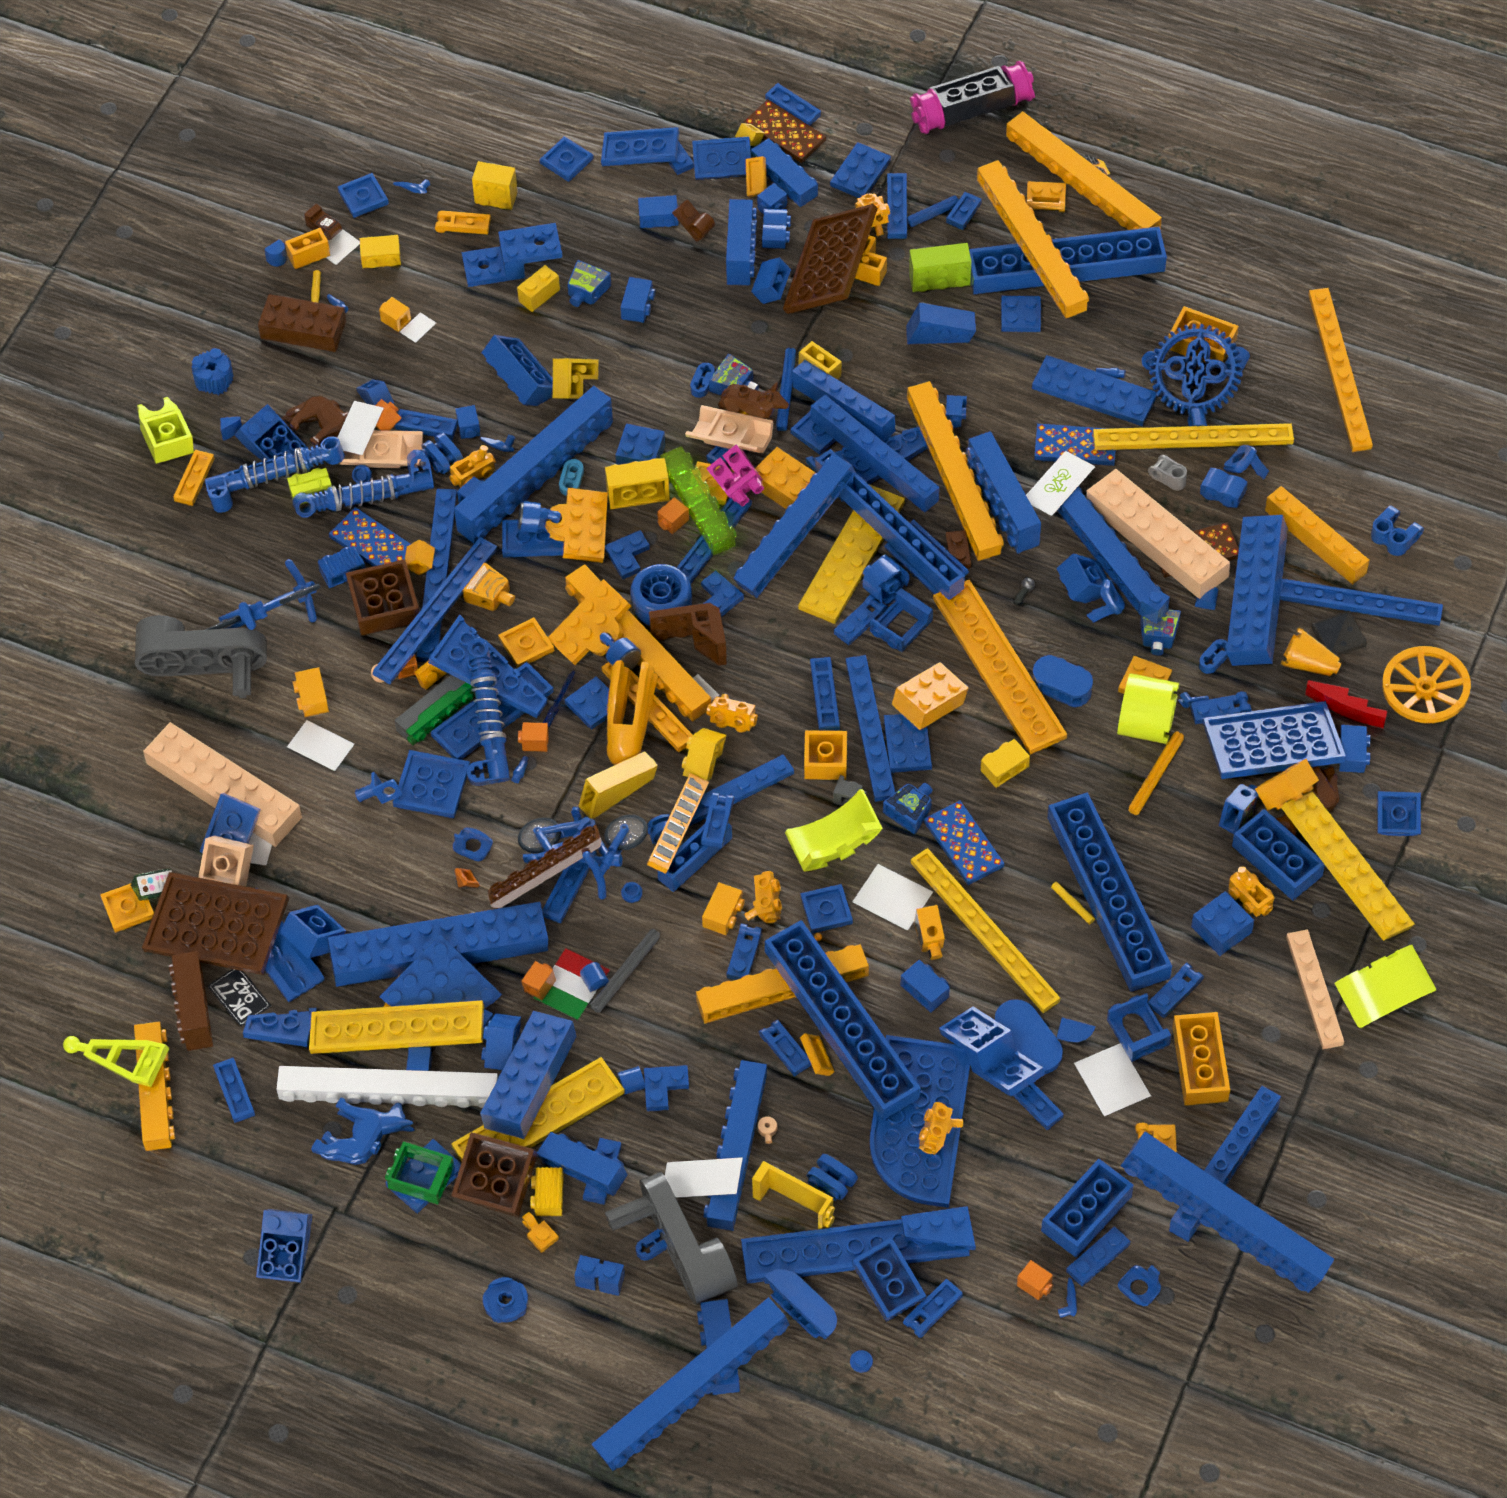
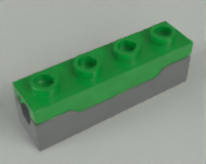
[394,675,474,746]

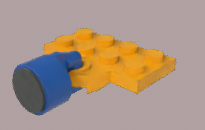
[518,488,608,563]
[548,579,641,670]

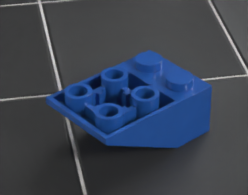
[234,404,308,461]
[256,1209,313,1282]

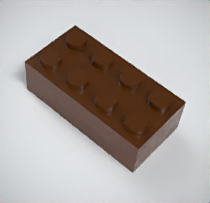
[258,294,346,352]
[169,951,213,1051]

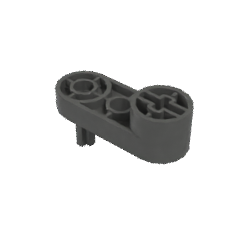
[135,615,267,699]
[605,1172,738,1305]

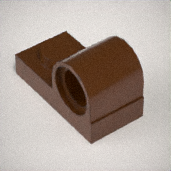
[672,199,715,242]

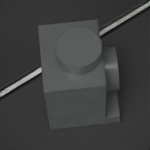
[833,775,867,806]

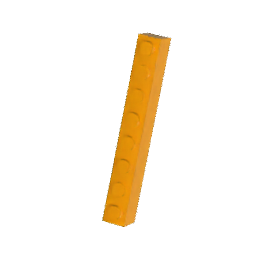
[696,944,869,1024]

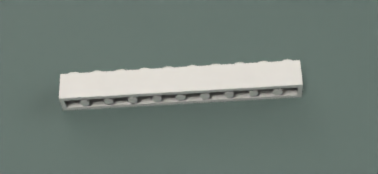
[277,1066,498,1108]

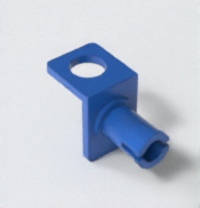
[355,772,403,804]

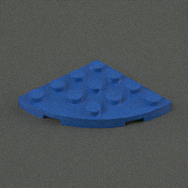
[379,935,502,1009]

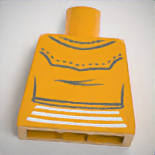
[463,563,515,611]

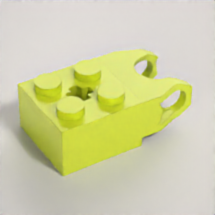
[137,397,194,464]

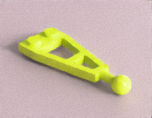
[63,1036,170,1087]

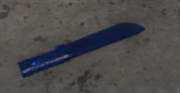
[543,670,575,729]

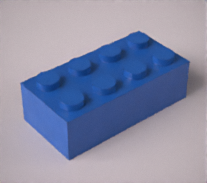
[726,199,757,285]
[1232,809,1325,901]
[1041,1159,1134,1258]

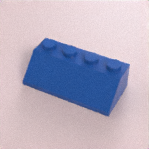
[481,335,553,406]

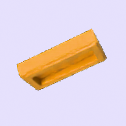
[745,156,767,198]
[800,1033,834,1076]

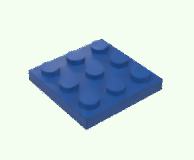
[393,750,470,818]

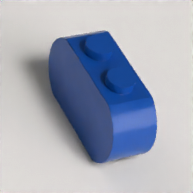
[1032,655,1093,707]

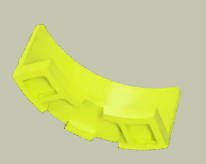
[785,789,883,872]
[1334,945,1436,1028]

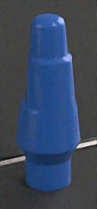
[327,294,348,313]
[1096,368,1126,378]
[511,756,528,783]

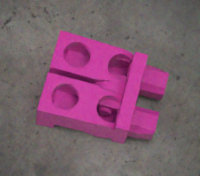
[706,444,764,506]

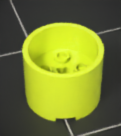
[1117,673,1179,744]

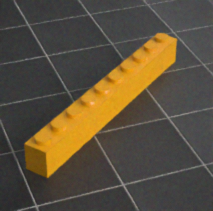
[1006,111,1162,230]
[977,160,1089,318]
[907,381,1004,561]
[565,564,712,722]

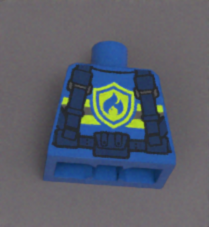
[883,783,933,835]

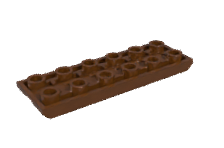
[488,825,602,909]

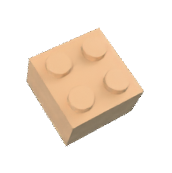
[198,836,254,886]

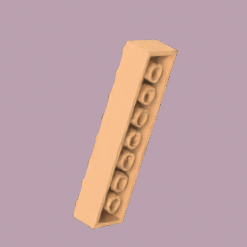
[1087,469,1230,599]
[143,722,302,847]

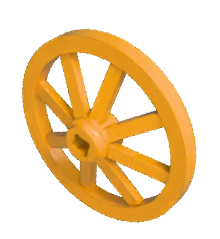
[1382,646,1471,723]

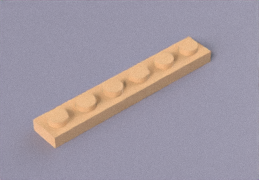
[1286,929,1344,1050]

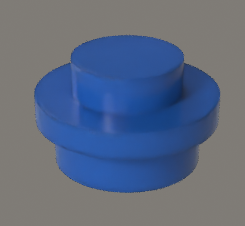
[352,465,372,484]
[621,882,643,903]
[850,1350,873,1373]

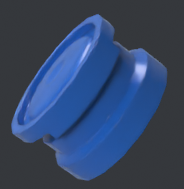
[647,814,670,845]

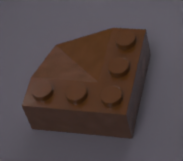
[346,559,419,636]
[451,1132,538,1217]

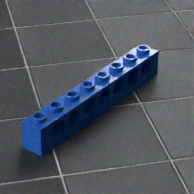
[1169,1086,1281,1242]

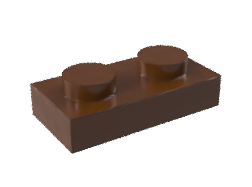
[945,530,971,568]

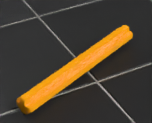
[1129,731,1184,815]

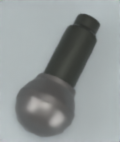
[1013,578,1035,606]

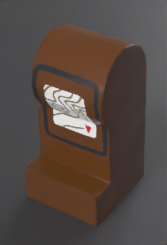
[304,204,342,240]

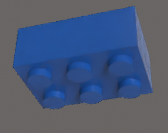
[852,1237,926,1322]

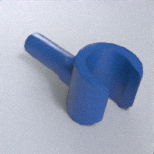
[1178,692,1209,708]

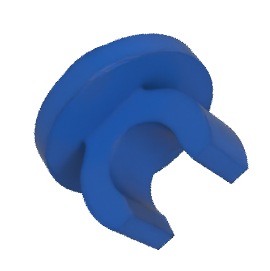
[1142,351,1158,370]

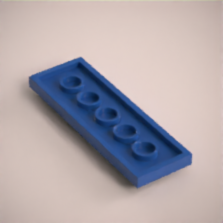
[1032,355,1157,427]
[431,662,554,760]

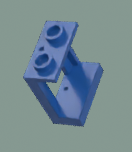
[870,588,933,652]
[1107,993,1171,1062]

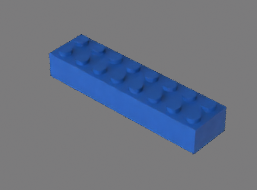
[1226,515,1288,666]

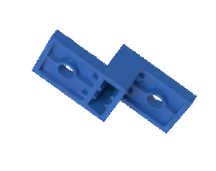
[462,223,562,287]
[939,1006,1045,1097]

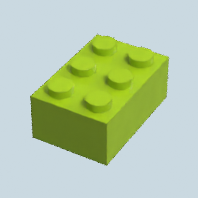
[909,243,971,292]

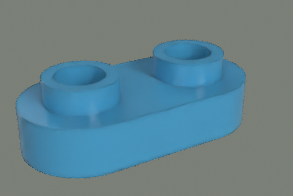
[559,459,584,496]

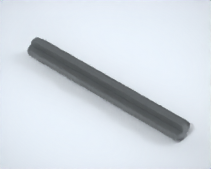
[591,929,660,1013]

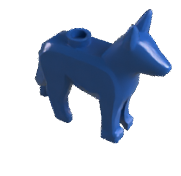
[311,1097,415,1165]

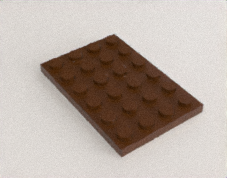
[783,204,878,314]
[142,872,289,975]

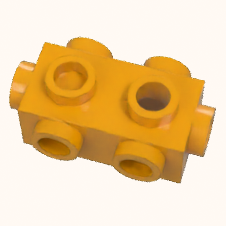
[855,194,890,236]
[449,445,496,488]
[706,694,758,732]
[1228,867,1274,917]
[744,871,782,923]
[919,1102,963,1155]

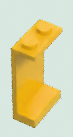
[752,1161,835,1229]

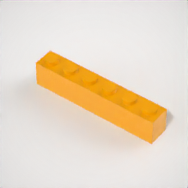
[1265,486,1369,585]
[134,1022,175,1151]

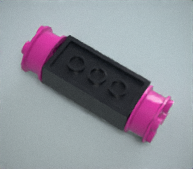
[910,61,1035,134]

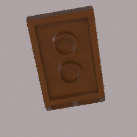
[649,603,727,666]

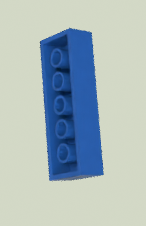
[966,431,1041,553]
[480,1011,577,1139]

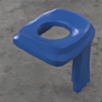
[1223,445,1269,479]
[1087,578,1125,623]
[453,827,493,861]
[1118,1265,1161,1306]

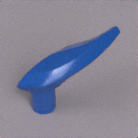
[393,179,430,194]
[480,435,515,452]
[1058,1278,1077,1318]

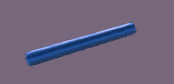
[776,348,796,431]

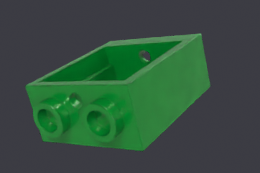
[385,1141,454,1205]

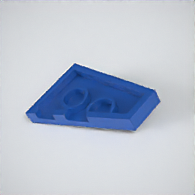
[243,1008,317,1047]
[901,1206,976,1250]

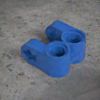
[1371,505,1424,556]

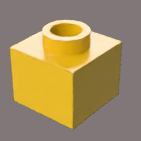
[735,123,765,147]

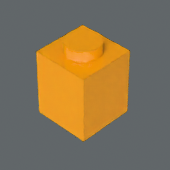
[379,297,411,332]
[405,540,435,575]

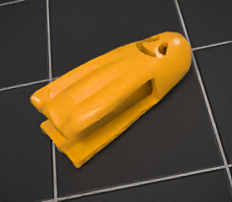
[607,660,658,765]

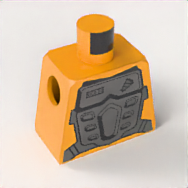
[914,905,945,960]

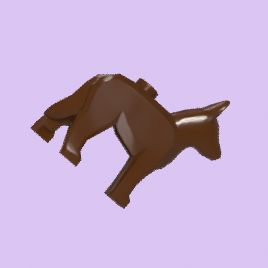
[718,382,789,423]
[281,396,349,448]
[1276,766,1339,837]

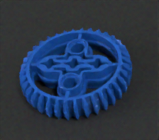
[1149,324,1243,415]

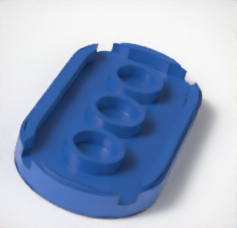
[995,1000,1063,1074]

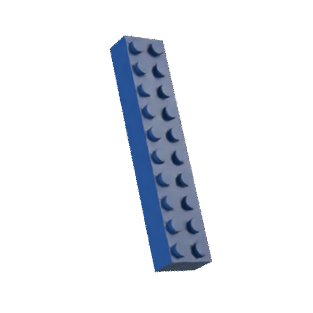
[969,227,1167,294]
[454,386,613,544]
[1047,792,1172,992]
[328,902,548,987]
[765,920,921,1120]
[1120,1132,1334,1293]

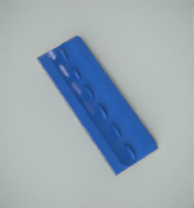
[255,888,325,1003]

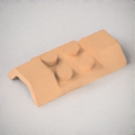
[685,405,774,453]
[340,430,423,468]

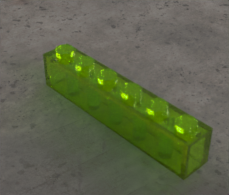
[660,446,737,555]

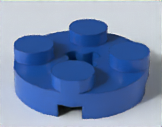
[483,1277,528,1323]

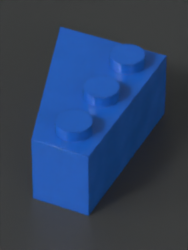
[906,303,976,344]

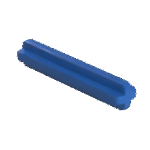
[907,195,959,227]

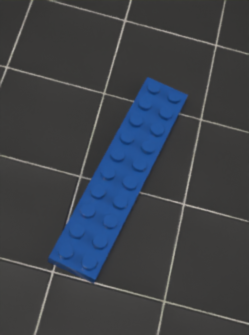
[741,1219,970,1283]

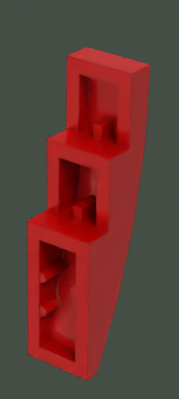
[1305,680,1387,729]

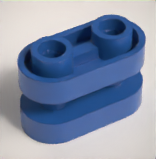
[421,432,463,474]
[806,1154,858,1201]

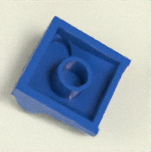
[1376,791,1421,836]

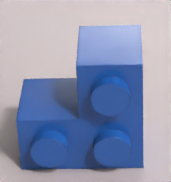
[481,1014,521,1070]

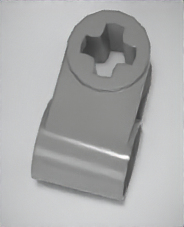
[1148,455,1187,491]

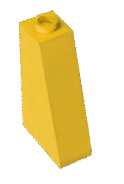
[579,752,658,819]

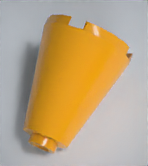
[1281,628,1341,676]

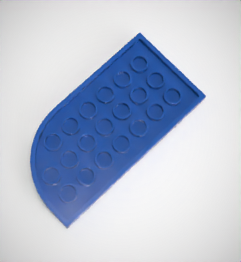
[870,1035,970,1208]

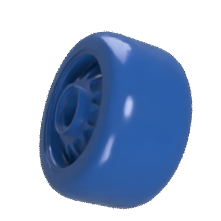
[630,564,692,626]

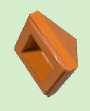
[455,868,480,888]

